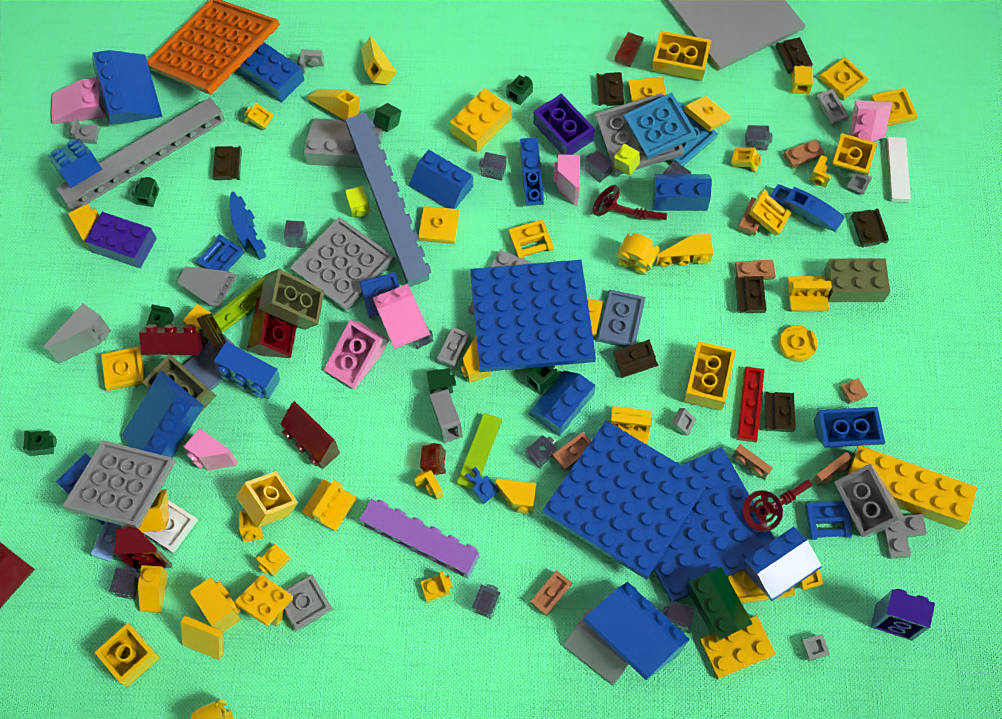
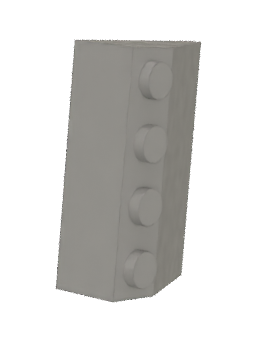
[304,118,383,168]

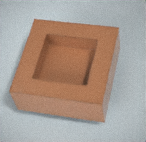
[840,378,868,404]

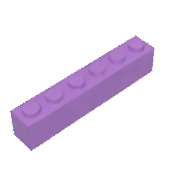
[359,499,479,579]

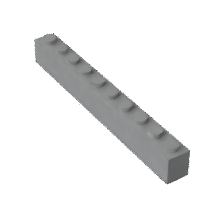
[56,97,225,211]

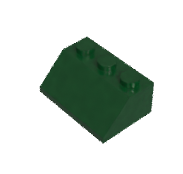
[685,567,753,643]

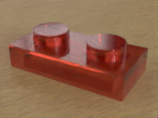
[614,32,644,67]

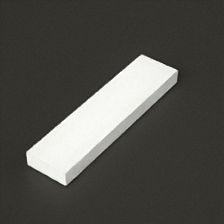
[887,137,911,202]

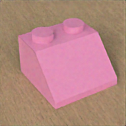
[849,100,892,142]
[553,155,580,206]
[184,428,238,471]

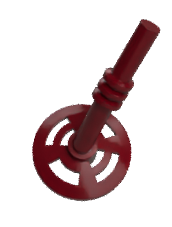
[592,185,668,220]
[743,480,812,532]

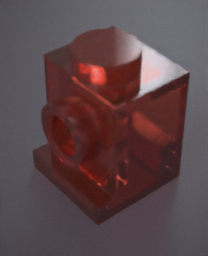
[420,443,446,475]

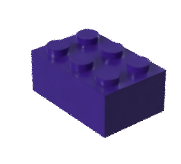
[533,93,595,155]
[85,212,157,269]
[870,589,935,641]

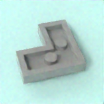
[883,514,927,559]

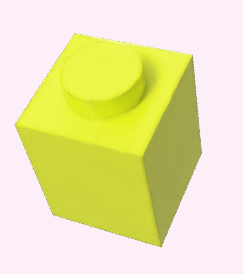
[614,144,640,176]
[345,186,370,217]

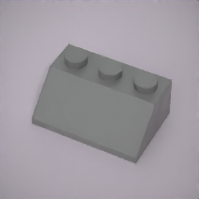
[563,608,629,686]

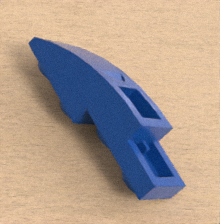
[520,137,544,206]
[770,184,845,232]
[230,191,266,260]

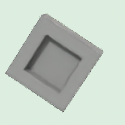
[847,172,872,195]
[671,408,696,435]
[801,634,830,662]

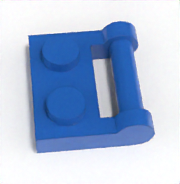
[195,234,244,271]
[805,501,852,540]

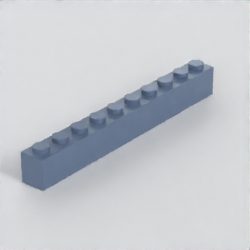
[345,112,432,287]

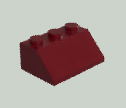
[247,297,297,358]
[139,324,208,355]
[280,401,340,469]
[114,526,173,569]
[0,542,35,608]

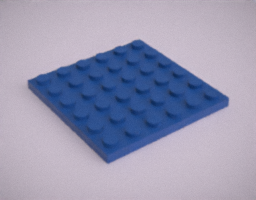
[470,259,596,372]
[541,420,709,580]
[653,447,775,604]

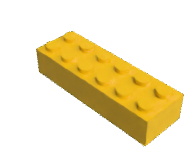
[846,446,977,530]

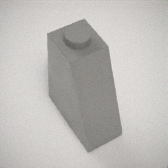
[177,266,238,307]
[429,389,463,443]

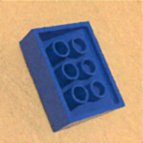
[92,50,162,125]
[122,372,204,458]
[583,582,690,680]

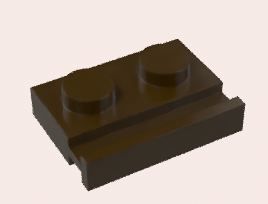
[776,37,813,74]
[596,72,624,106]
[213,146,242,180]
[851,208,889,247]
[735,276,767,313]
[197,313,228,353]
[613,339,659,378]
[764,392,796,432]

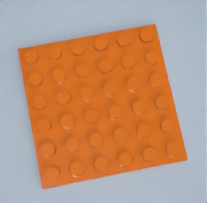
[147,0,280,95]

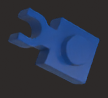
[464,467,499,504]

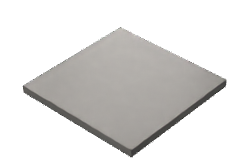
[665,0,806,70]

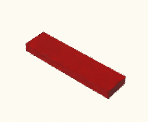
[737,366,765,443]

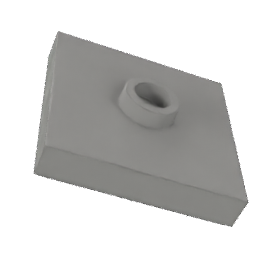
[284,574,333,632]

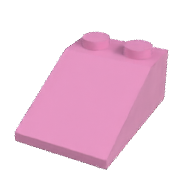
[52,78,105,124]
[373,284,430,349]
[324,320,389,389]

